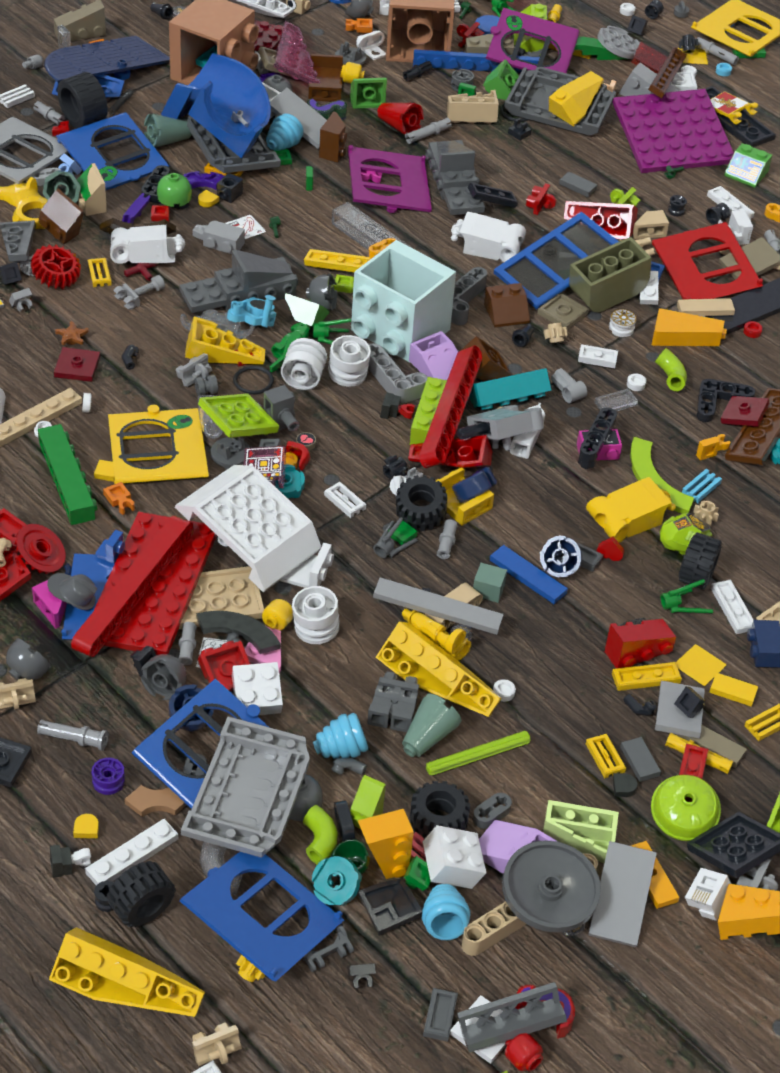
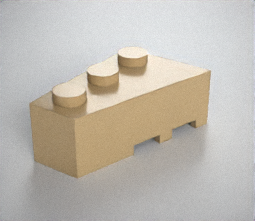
[447,90,499,124]

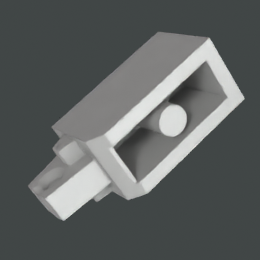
[192,221,245,254]

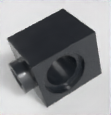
[217,173,243,203]

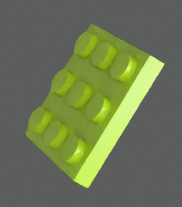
[198,394,279,438]

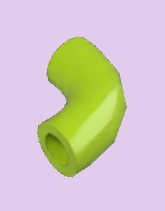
[655,348,687,391]
[303,805,338,865]

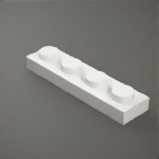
[85,819,178,886]

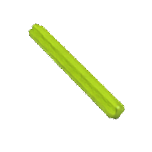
[426,731,530,776]

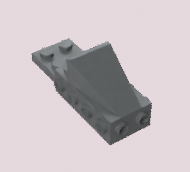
[426,140,485,215]
[179,250,298,313]

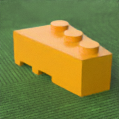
[358,809,414,879]
[718,884,780,940]

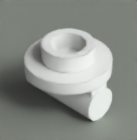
[390,475,407,495]

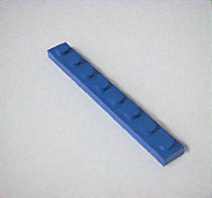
[413,49,540,73]

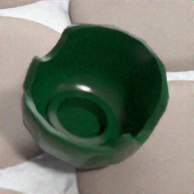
[332,840,370,875]

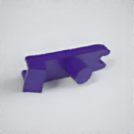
[122,193,150,224]

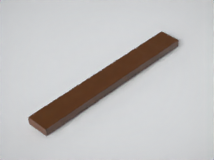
[648,47,687,99]

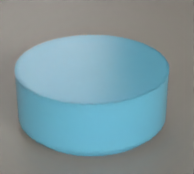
[716,63,732,76]

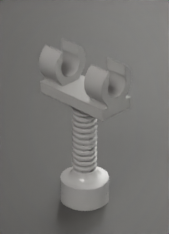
[113,275,165,310]

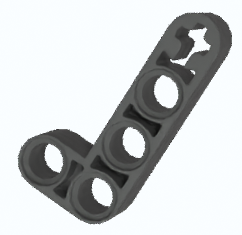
[451,267,487,325]

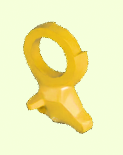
[0,177,48,229]

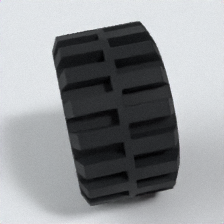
[396,475,447,531]
[679,532,722,590]
[409,781,470,839]
[107,861,176,927]

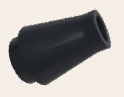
[150,2,173,19]
[512,324,534,347]

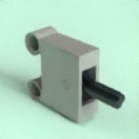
[456,405,544,451]

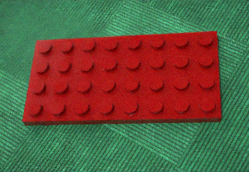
[94,512,217,655]

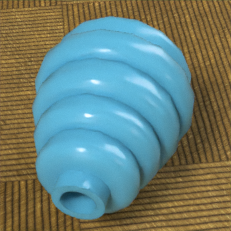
[266,113,304,151]
[313,713,368,758]
[422,884,471,940]

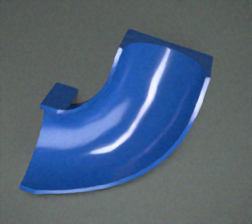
[161,53,271,158]

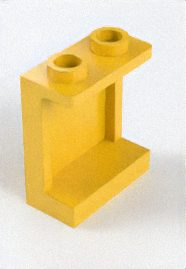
[435,467,494,526]

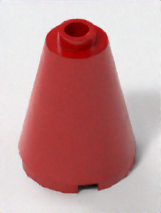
[377,103,424,135]

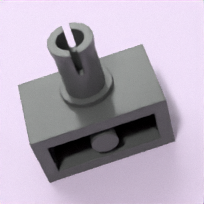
[263,385,300,431]

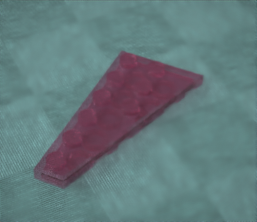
[273,21,320,84]

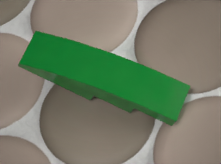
[574,36,628,60]

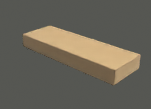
[677,298,735,316]

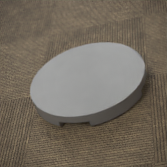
[597,26,642,59]

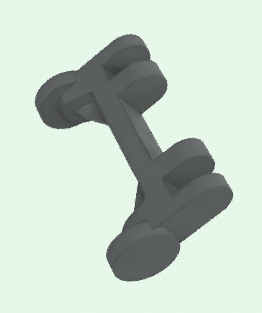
[301,926,354,972]

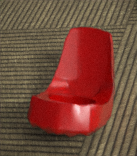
[285,441,310,471]

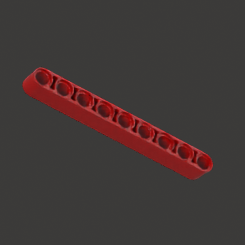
[419,345,482,469]
[71,515,194,657]

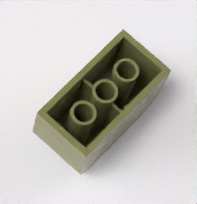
[569,237,652,312]

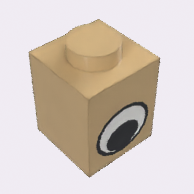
[286,0,311,15]

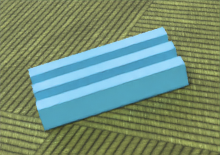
[682,469,722,503]

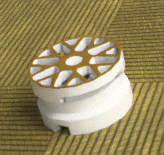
[609,309,636,337]

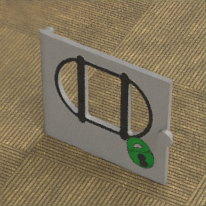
[0,117,69,184]

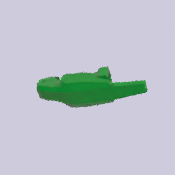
[270,323,309,372]

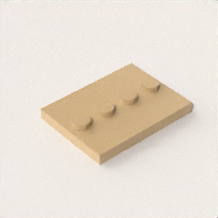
[179,566,264,629]

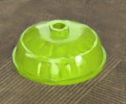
[651,775,721,841]

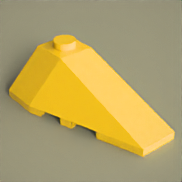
[549,71,604,127]
[185,316,265,364]

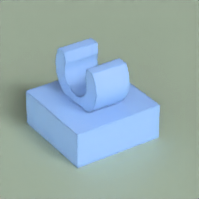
[58,153,82,175]

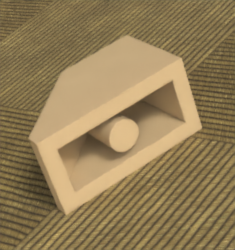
[632,210,669,239]

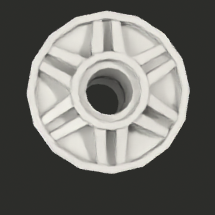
[328,335,371,387]
[281,338,327,390]
[292,586,340,644]

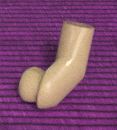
[0,538,12,567]

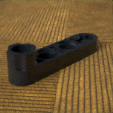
[578,407,617,469]

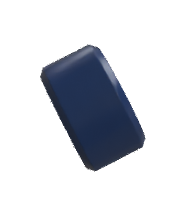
[452,467,497,503]

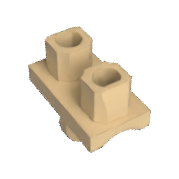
[0,678,36,710]
[192,1022,242,1066]

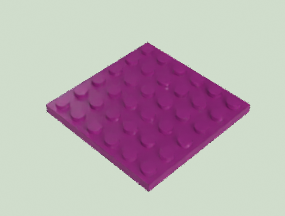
[612,89,734,173]

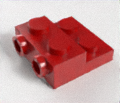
[198,641,250,692]

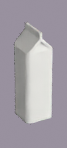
[510,403,545,459]

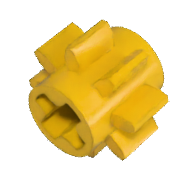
[236,954,265,982]

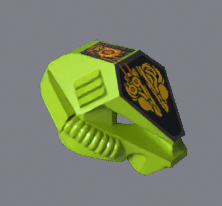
[660,513,712,555]

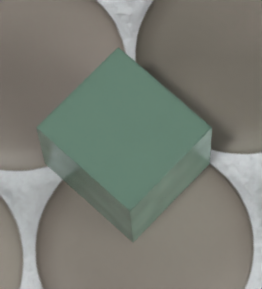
[473,563,507,603]

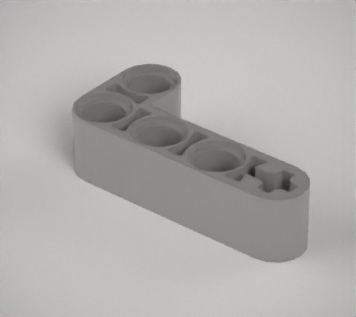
[368,343,428,404]

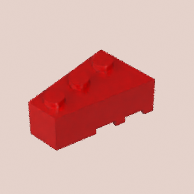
[604,619,676,669]

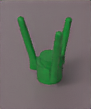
[491,0,518,18]
[313,318,351,345]
[660,579,713,613]

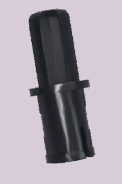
[403,61,433,82]

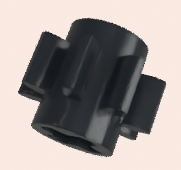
[679,34,699,53]
[383,455,408,479]

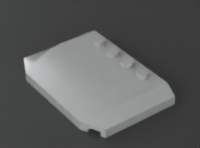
[181,717,310,858]

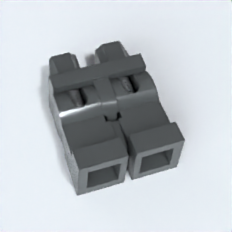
[367,671,419,733]

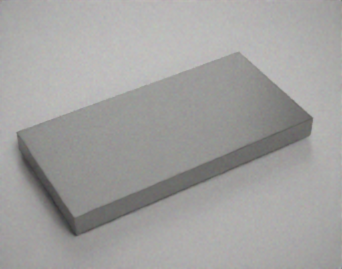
[270,88,327,149]
[588,841,657,947]

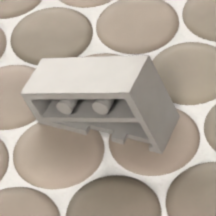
[619,63,679,96]

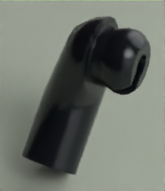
[121,344,139,370]
[623,694,657,716]

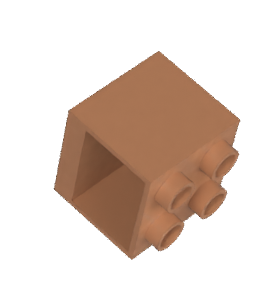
[169,0,259,85]

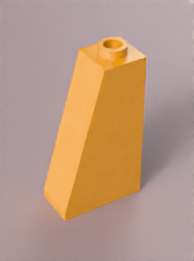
[651,308,727,346]

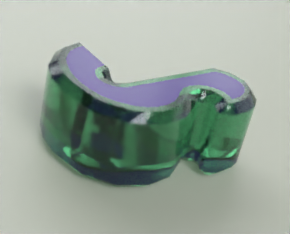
[307,98,347,120]

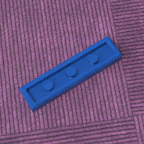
[490,545,568,604]

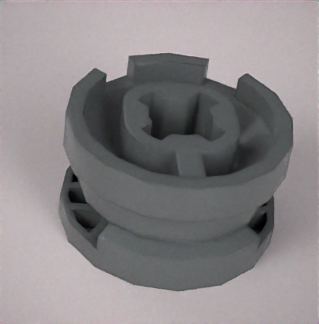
[451,69,474,92]

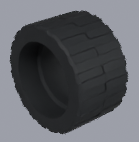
[57,72,108,128]

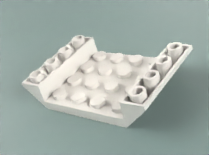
[175,465,321,592]

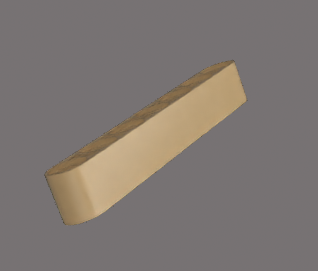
[462,854,598,956]

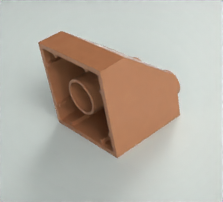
[386,0,454,62]

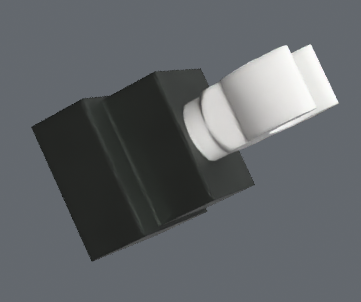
[50,844,91,878]

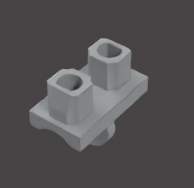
[176,353,212,387]
[736,859,778,891]

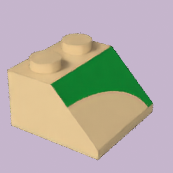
[77,163,107,216]

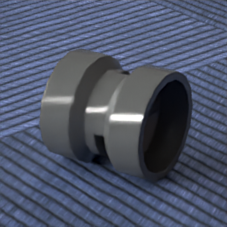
[194,374,218,397]

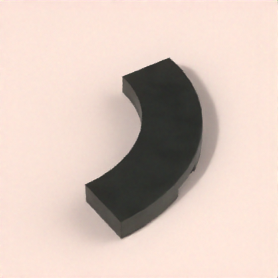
[196,611,281,654]

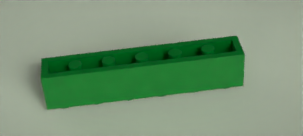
[38,424,98,525]

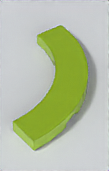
[630,437,694,514]

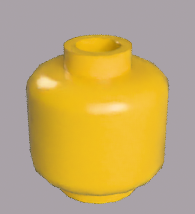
[340,62,365,84]
[262,599,294,631]

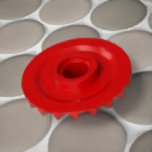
[15,524,66,574]

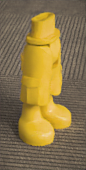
[402,608,471,660]

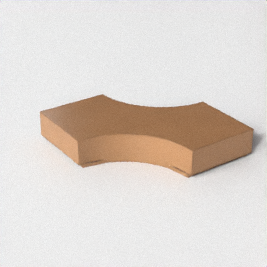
[125,785,187,817]

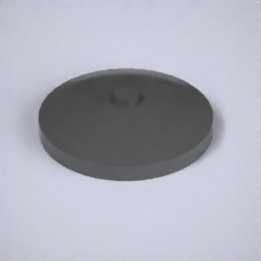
[502,840,601,932]

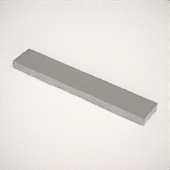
[373,577,503,635]

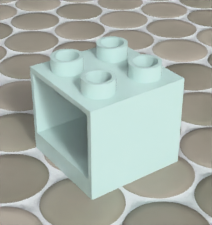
[351,240,456,362]

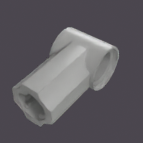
[551,368,587,403]

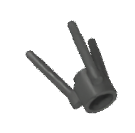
[373,518,418,558]

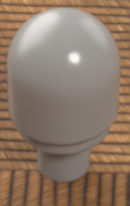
[22,55,44,69]

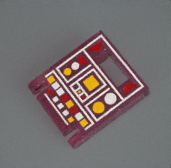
[244,446,286,489]

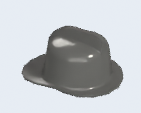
[47,573,97,610]

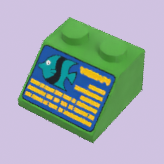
[724,143,772,188]

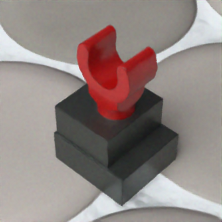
[380,392,415,419]

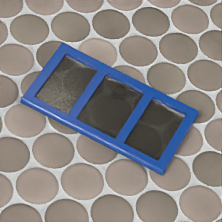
[494,212,619,309]

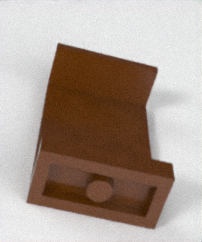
[308,54,343,102]

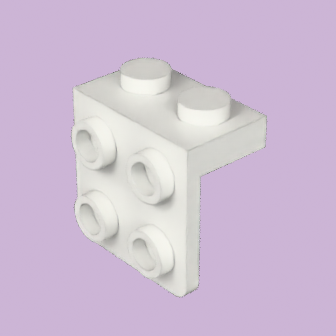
[280,543,334,588]

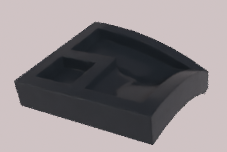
[358,879,422,936]

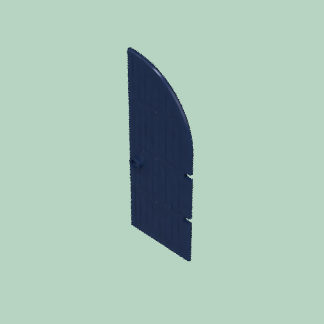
[45,36,170,83]

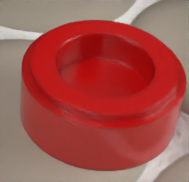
[743,321,763,338]

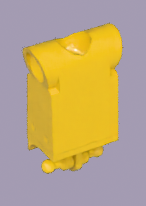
[586,477,676,543]

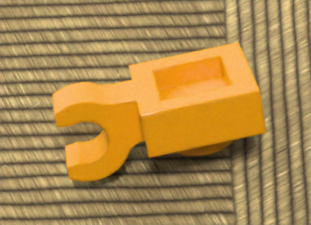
[696,434,731,460]

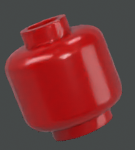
[505,1033,543,1072]

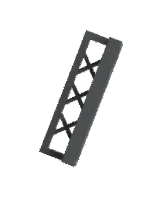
[457,982,567,1053]

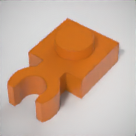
[346,18,373,34]
[103,482,135,515]

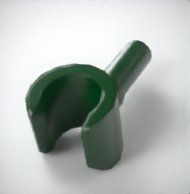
[459,1,471,19]
[664,166,684,179]
[269,216,281,238]

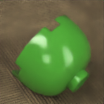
[157,173,192,207]

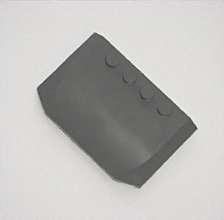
[505,67,616,136]
[187,115,281,173]

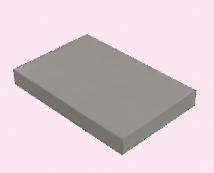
[655,680,705,738]

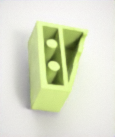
[543,800,619,863]

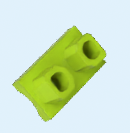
[610,187,640,207]

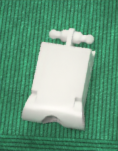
[451,212,526,262]
[110,225,185,264]

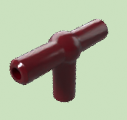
[124,263,158,281]

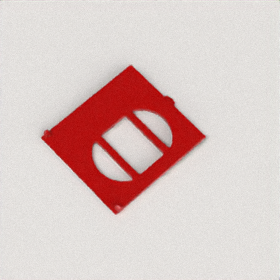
[652,222,763,300]

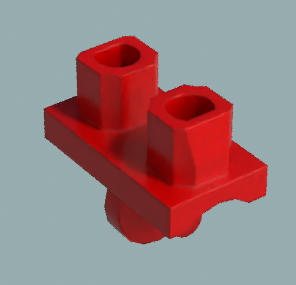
[456,21,484,48]
[526,183,557,215]

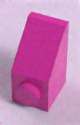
[32,580,67,629]

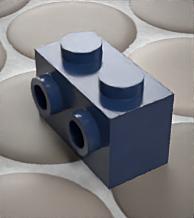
[747,620,780,667]

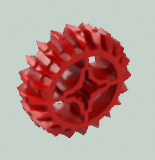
[31,244,81,289]

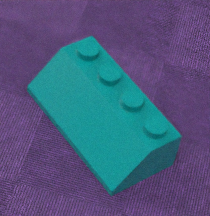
[469,368,551,410]

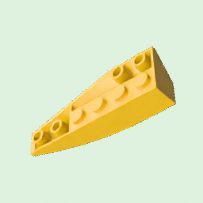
[375,622,502,717]
[49,927,205,1017]

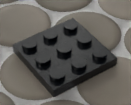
[687,811,780,878]

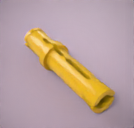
[665,733,733,774]

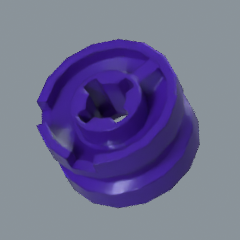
[92,758,125,795]

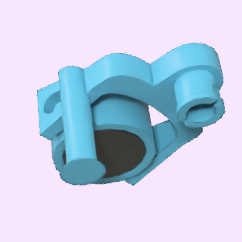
[227,295,276,327]

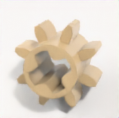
[544,323,568,343]
[694,501,719,525]

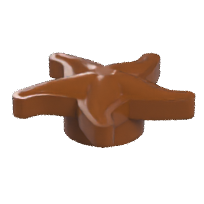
[55,321,89,345]

